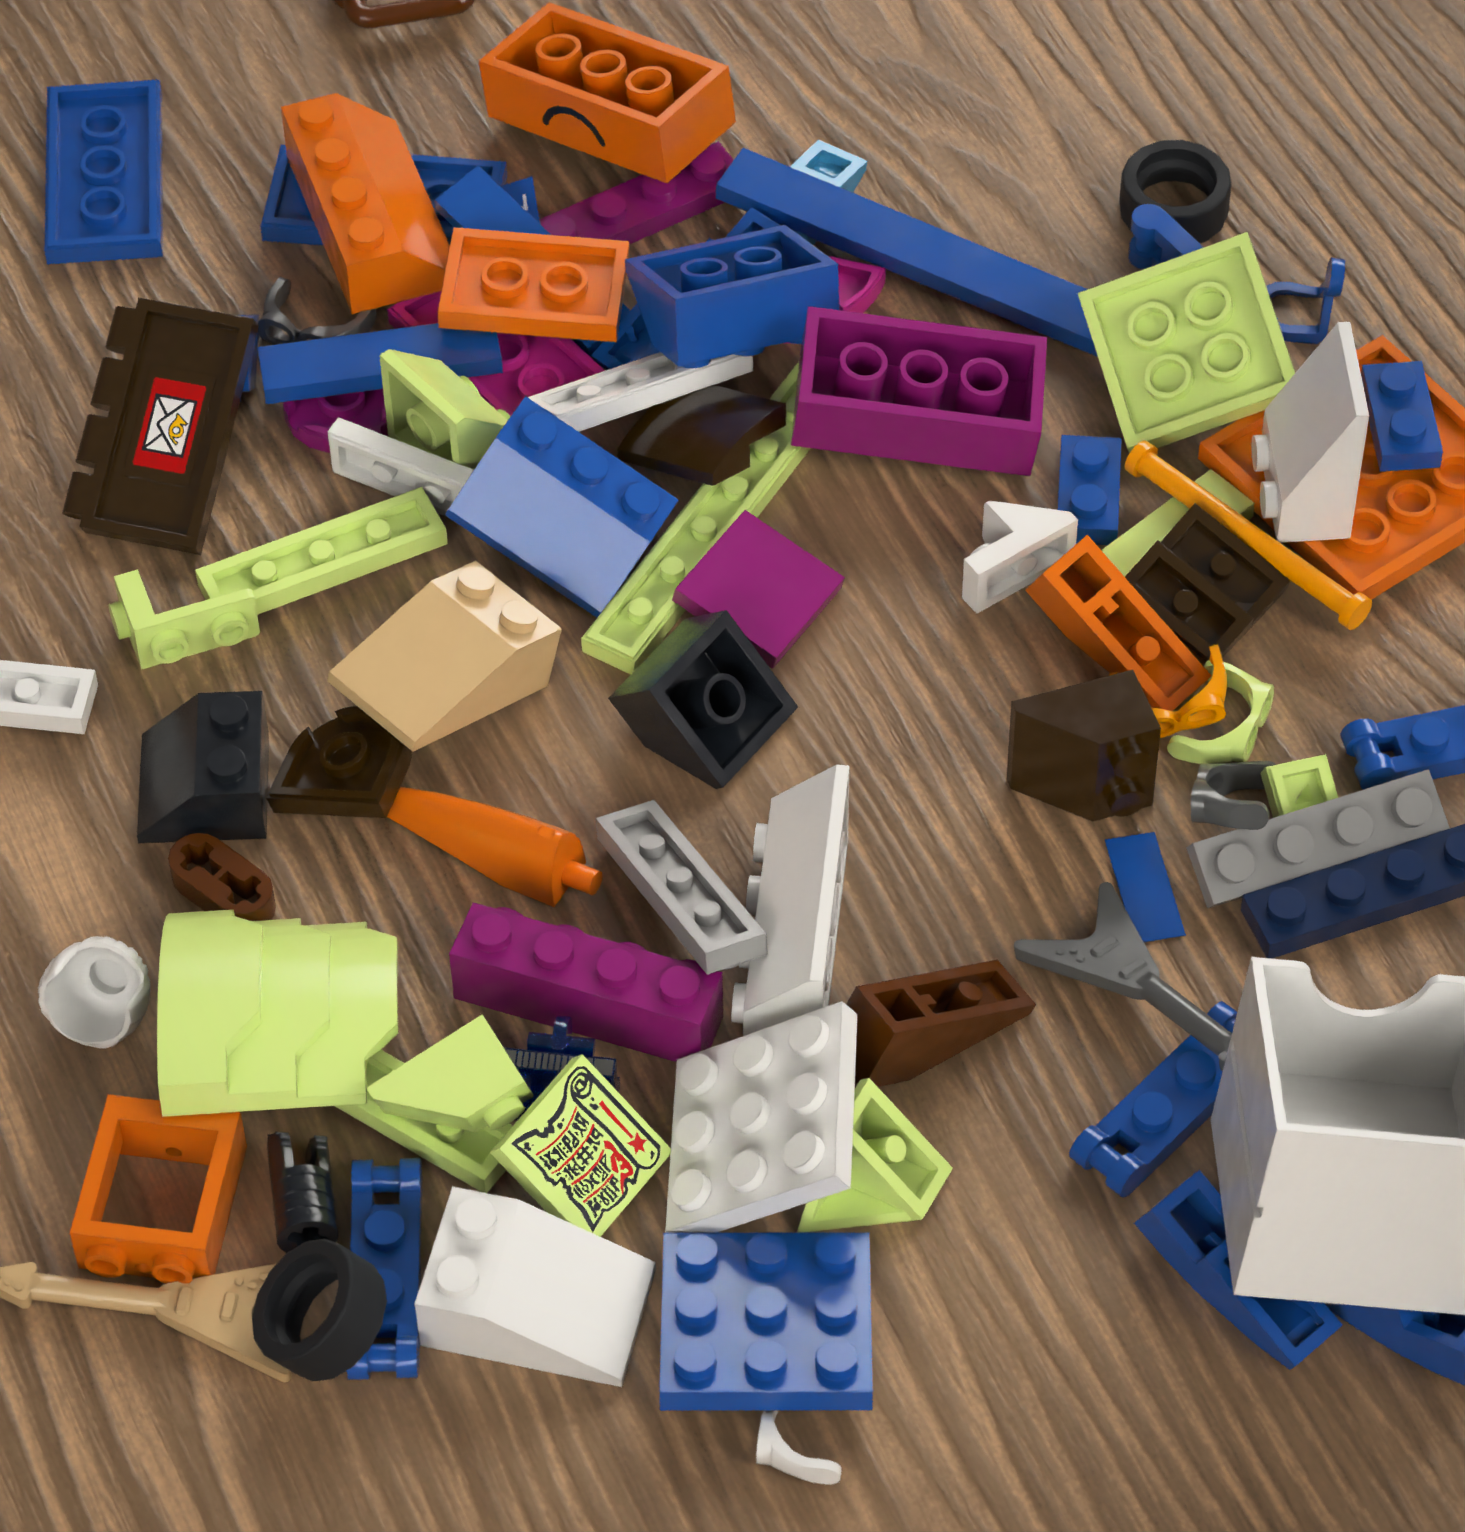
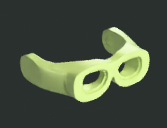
[1167,660,1274,764]

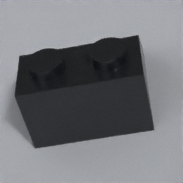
[608,610,798,789]
[137,691,269,844]

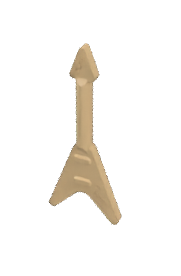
[0,1262,292,1382]

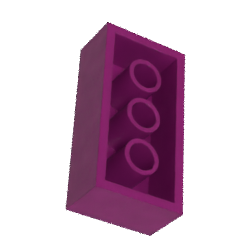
[791,306,1047,476]

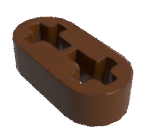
[168,833,276,921]

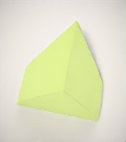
[797,1078,953,1232]

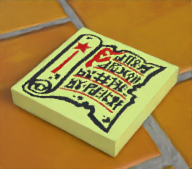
[490,1054,671,1237]

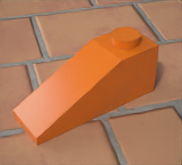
[1025,535,1212,711]

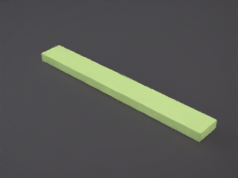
[581,362,811,674]

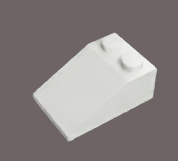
[1251,322,1369,543]
[415,1186,656,1387]

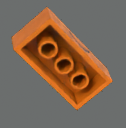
[479,2,736,183]

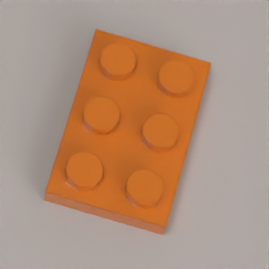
[438,227,629,342]

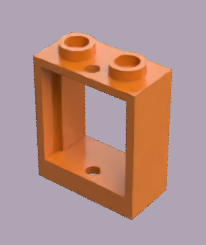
[70,1094,247,1284]

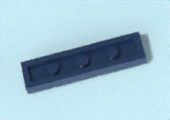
[1241,824,1465,959]

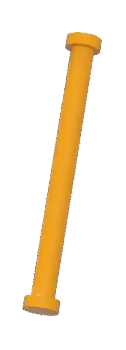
[1124,440,1372,630]

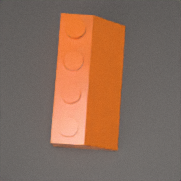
[281,93,450,314]

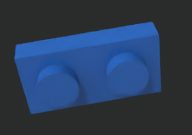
[1361,361,1443,472]
[1057,435,1122,545]

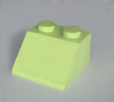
[379,349,511,470]

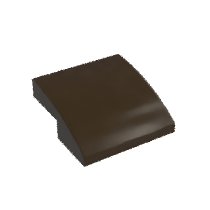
[617,385,786,486]
[1125,503,1291,661]

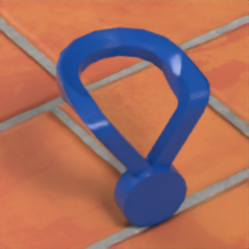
[1266,257,1345,344]

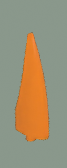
[387,786,603,907]

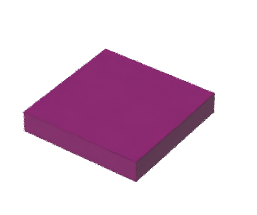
[672,510,845,669]

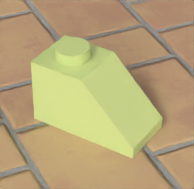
[366,1014,534,1132]

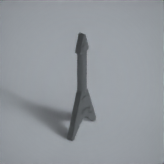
[1014,882,1232,1071]

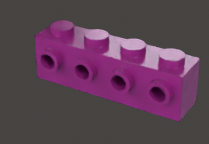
[449,902,724,1062]

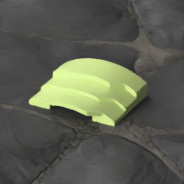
[157,909,398,1117]

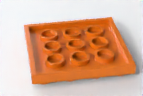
[1198,335,1465,600]

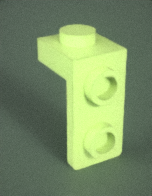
[108,570,260,670]

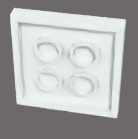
[665,1001,857,1233]

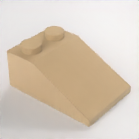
[327,561,562,752]

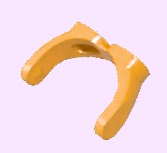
[1109,644,1227,738]

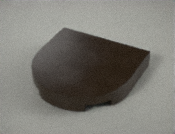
[266,706,412,818]

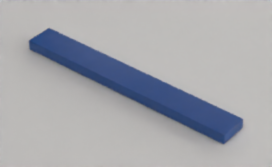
[715,148,1098,357]

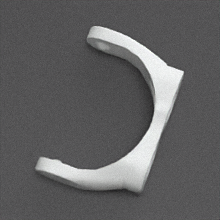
[756,1410,842,1485]

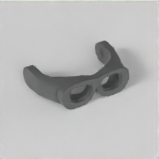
[258,277,376,345]
[1191,761,1276,830]

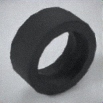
[1119,140,1231,243]
[252,1239,387,1382]

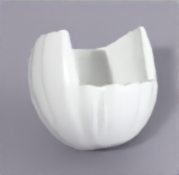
[38,936,151,1049]

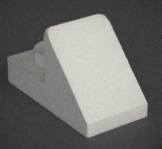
[962,501,1078,614]

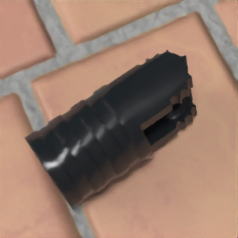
[267,1131,338,1253]

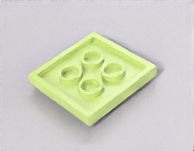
[1078,232,1295,453]

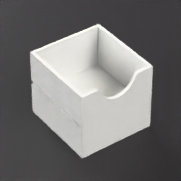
[1211,957,1465,1315]

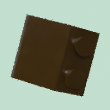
[1006,670,1161,822]

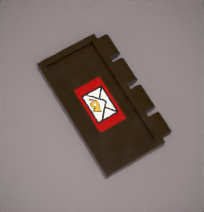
[62,298,259,555]

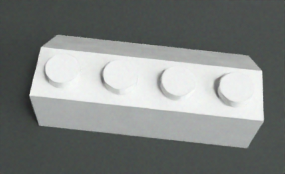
[731,765,849,1036]

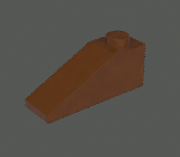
[846,959,1036,1087]

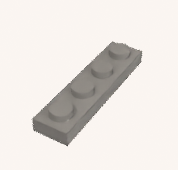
[1186,769,1450,909]
[595,800,767,975]

